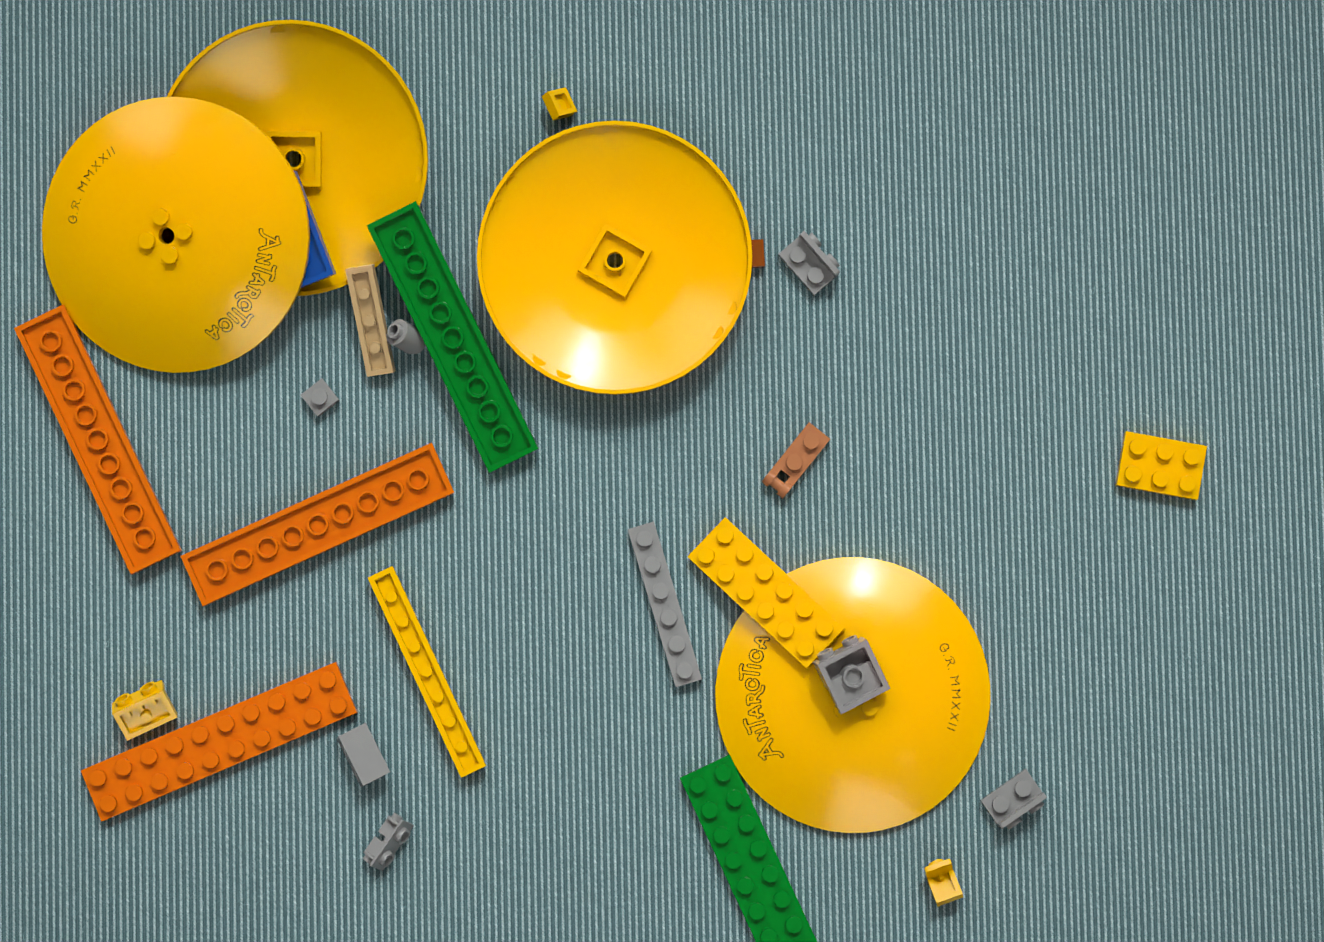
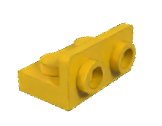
[112,680,178,741]

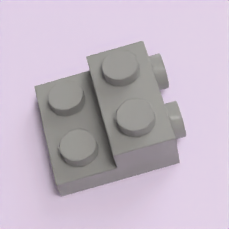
[813,635,890,714]

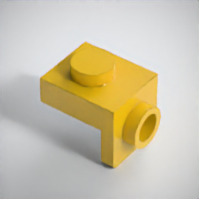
[924,859,963,907]

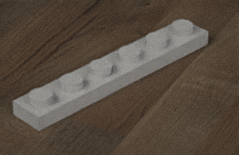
[628,521,702,687]

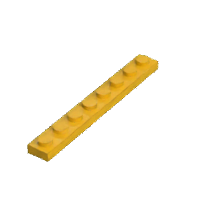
[368,566,487,778]

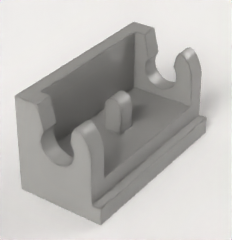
[336,723,390,787]

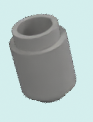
[386,319,426,354]

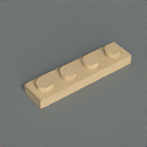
[345,264,396,377]

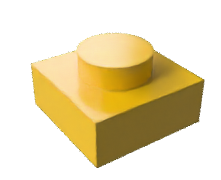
[541,87,578,120]

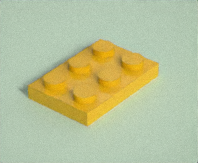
[1115,431,1207,500]

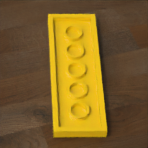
[687,517,846,670]

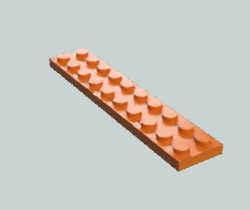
[14,304,182,575]
[180,443,455,606]
[81,662,358,822]

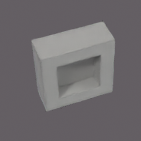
[301,378,340,417]

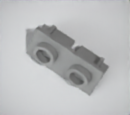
[363,812,414,871]

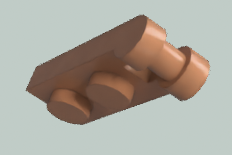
[761,422,830,499]

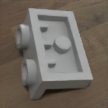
[778,231,840,296]
[980,769,1047,830]

